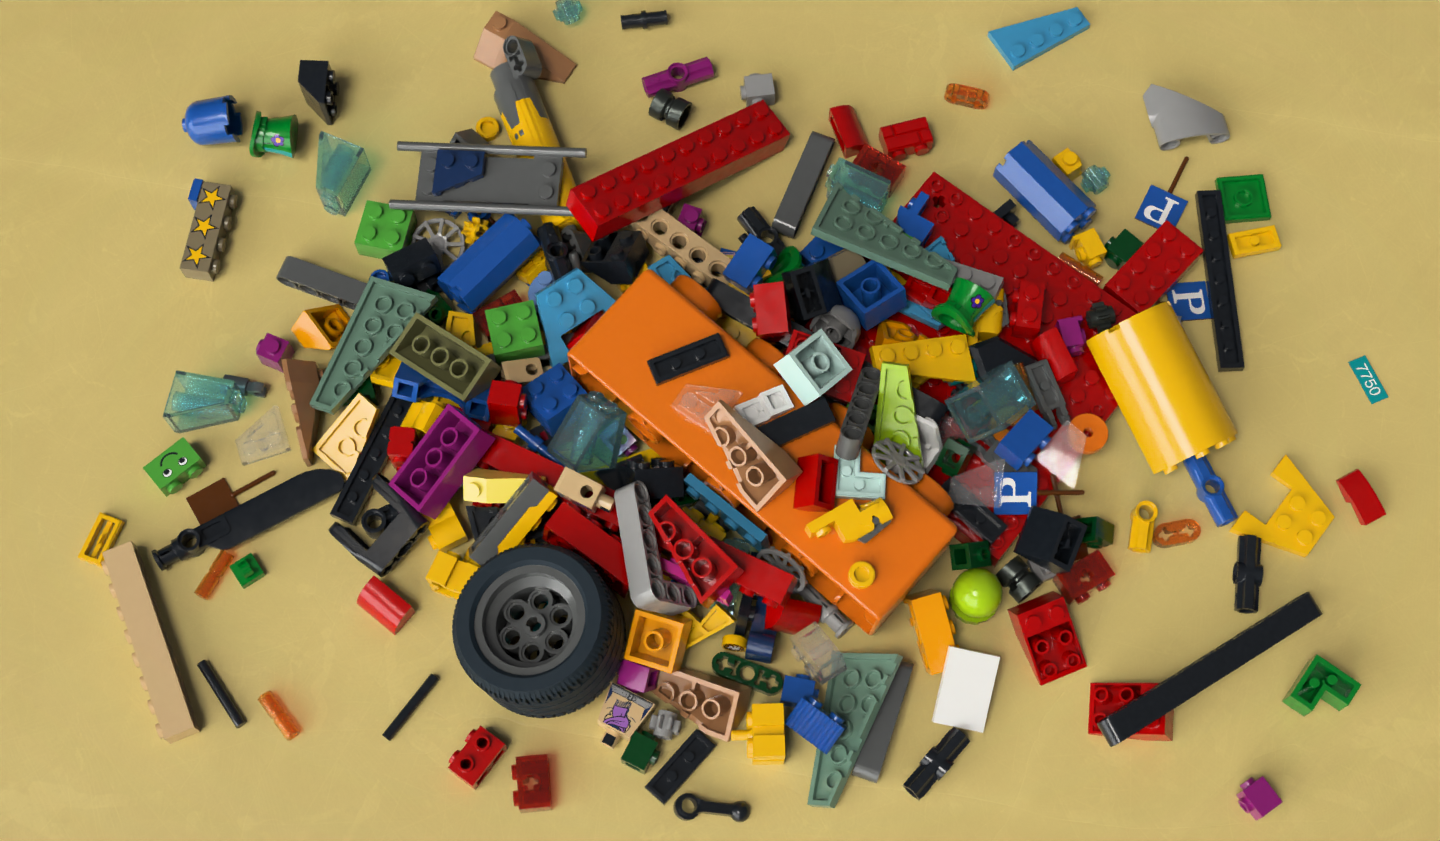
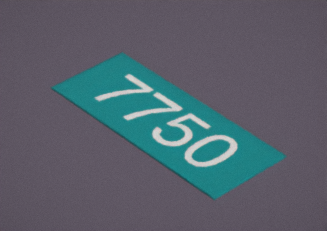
[1348,355,1388,404]

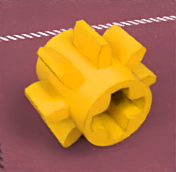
[461,216,489,245]

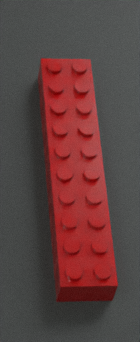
[566,100,790,242]

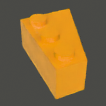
[903,589,960,675]

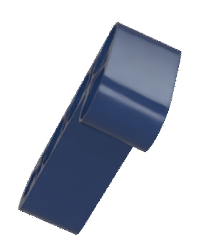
[745,596,777,664]

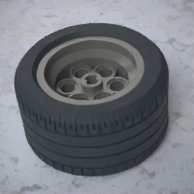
[452,543,626,718]

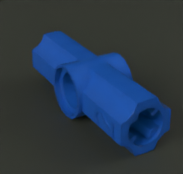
[1183,455,1238,527]

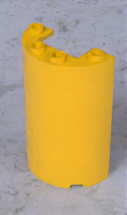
[1086,301,1238,474]

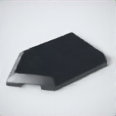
[968,336,1038,402]

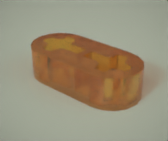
[944,83,989,109]
[1152,519,1201,548]

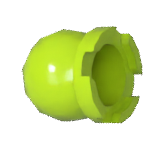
[948,568,1003,625]

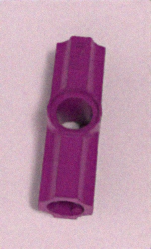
[642,57,714,98]

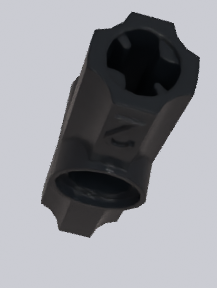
[737,206,786,258]
[537,222,573,282]
[1232,535,1263,614]
[902,726,970,800]

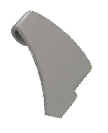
[1143,84,1230,151]

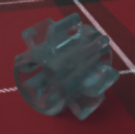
[553,0,583,25]
[1080,165,1110,194]

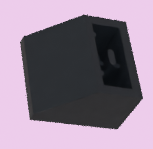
[298,60,339,125]
[581,230,649,284]
[382,237,443,293]
[781,258,842,321]
[619,457,684,499]
[1013,506,1088,574]

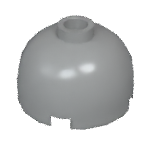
[810,305,861,349]

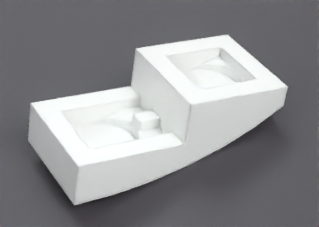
[733,384,794,427]

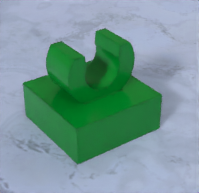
[229,553,265,589]

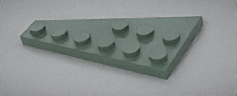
[811,182,958,291]
[309,276,438,415]
[807,653,903,808]

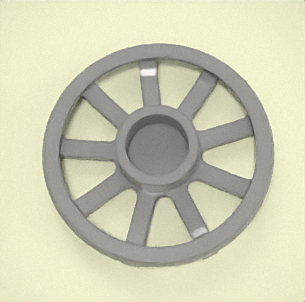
[411,218,465,271]
[871,438,925,485]
[756,546,808,594]

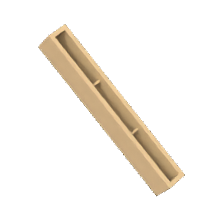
[101,541,200,744]

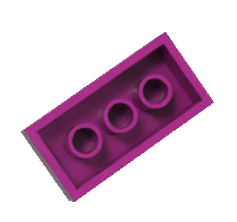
[388,403,496,519]

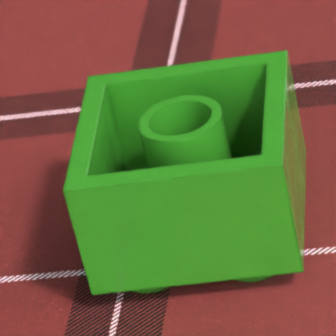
[354,200,417,259]
[485,300,545,365]

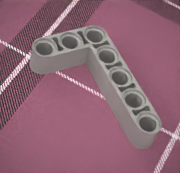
[614,480,697,616]

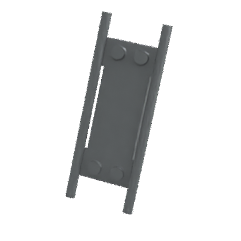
[389,141,587,217]

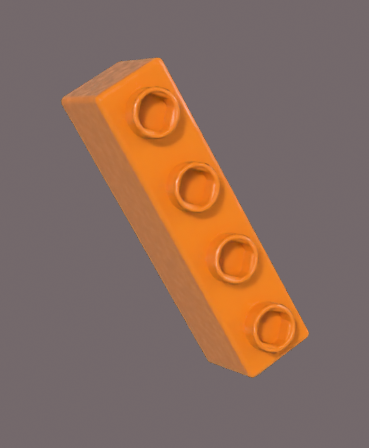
[567,269,957,635]

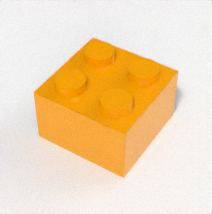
[623,608,693,674]

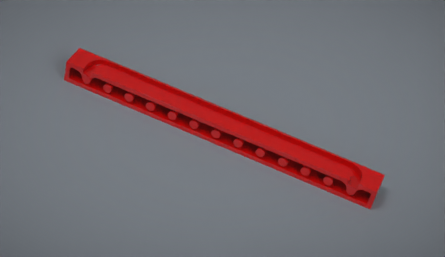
[476,430,798,609]

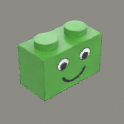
[143,437,207,497]

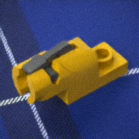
[966,288,1009,359]
[805,497,893,544]

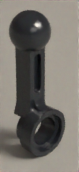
[673,793,750,822]

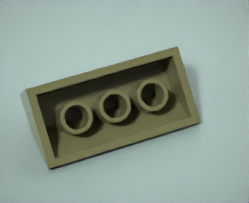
[389,312,502,403]

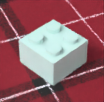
[774,328,853,406]

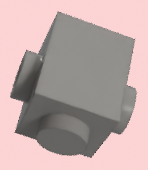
[740,73,775,107]

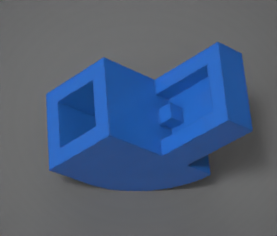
[896,191,934,247]

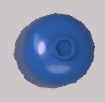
[182,95,243,145]

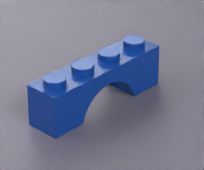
[392,362,491,422]

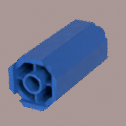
[993,140,1097,244]
[437,214,542,314]

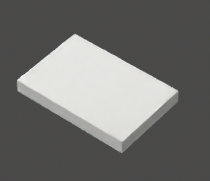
[932,645,1000,733]

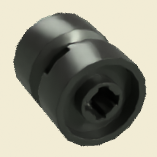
[648,88,692,130]
[996,555,1043,603]

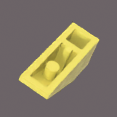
[463,468,546,503]

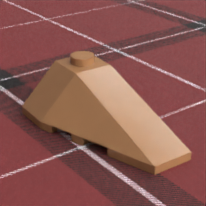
[474,11,577,84]
[281,358,324,467]
[704,400,803,512]
[651,668,752,742]

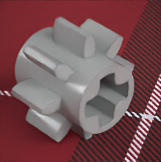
[649,710,681,740]

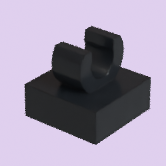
[993,199,1019,228]

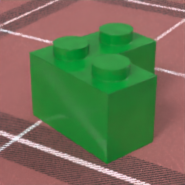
[1282,655,1362,716]

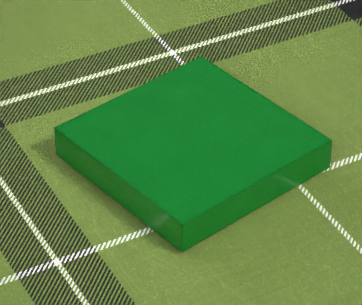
[1215,174,1271,224]

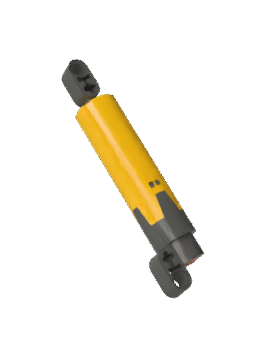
[490,35,592,273]

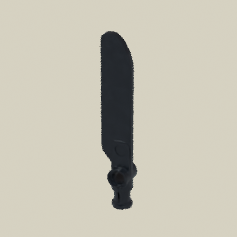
[151,469,345,571]

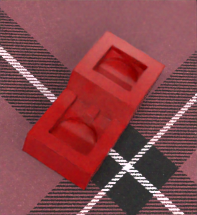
[903,275,952,310]
[1336,469,1386,526]

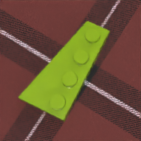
[874,361,924,468]

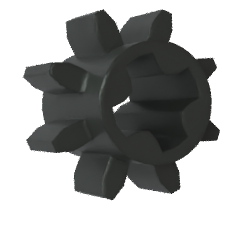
[1086,301,1116,334]

